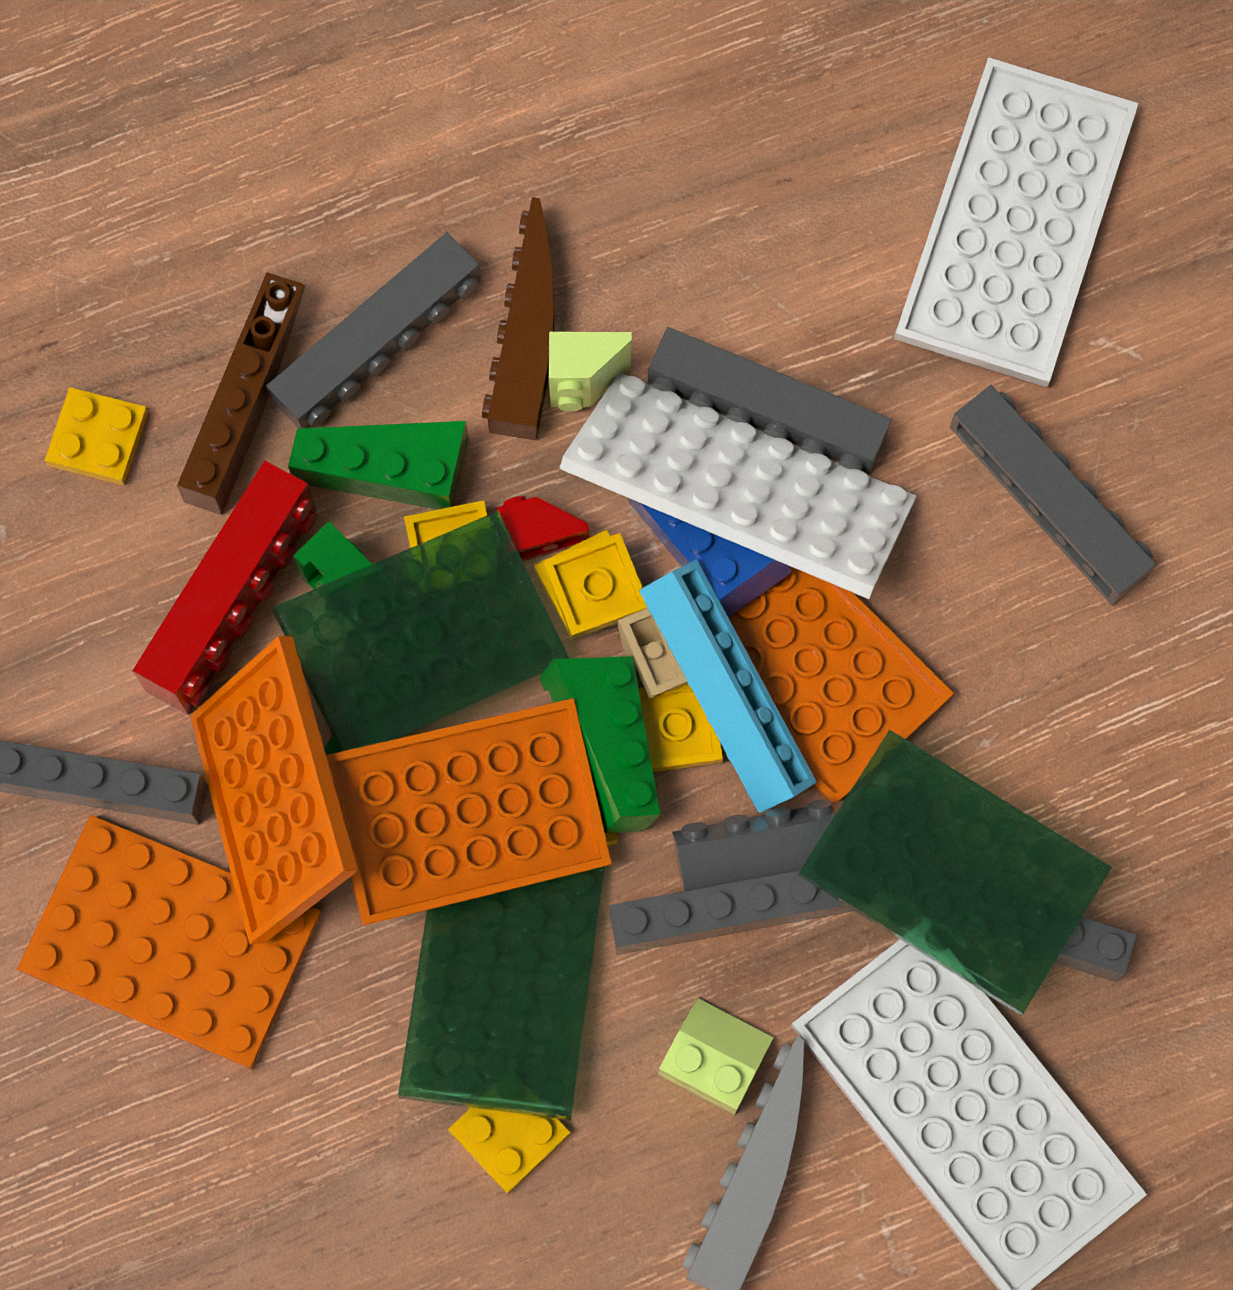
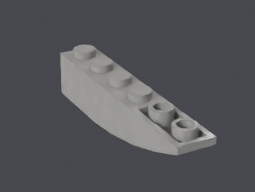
[682,1036,804,1290]

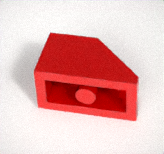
[496,496,589,565]

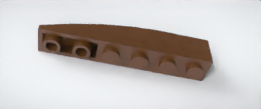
[482,197,554,441]
[177,272,305,515]

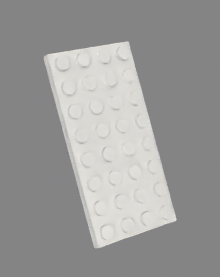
[894,57,1139,388]
[559,373,916,599]
[791,920,1147,1290]

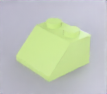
[549,332,632,412]
[658,998,774,1115]

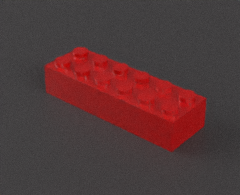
[132,460,317,715]

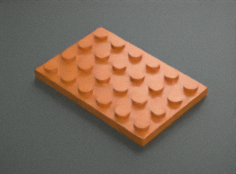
[728,566,954,802]
[190,636,358,944]
[326,698,612,926]
[17,815,322,1070]

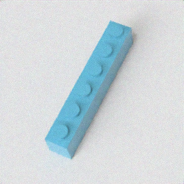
[639,559,817,813]

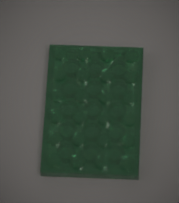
[272,511,569,752]
[798,729,1112,1015]
[398,867,604,1120]

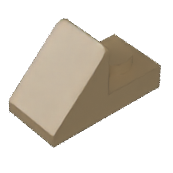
[617,608,687,699]

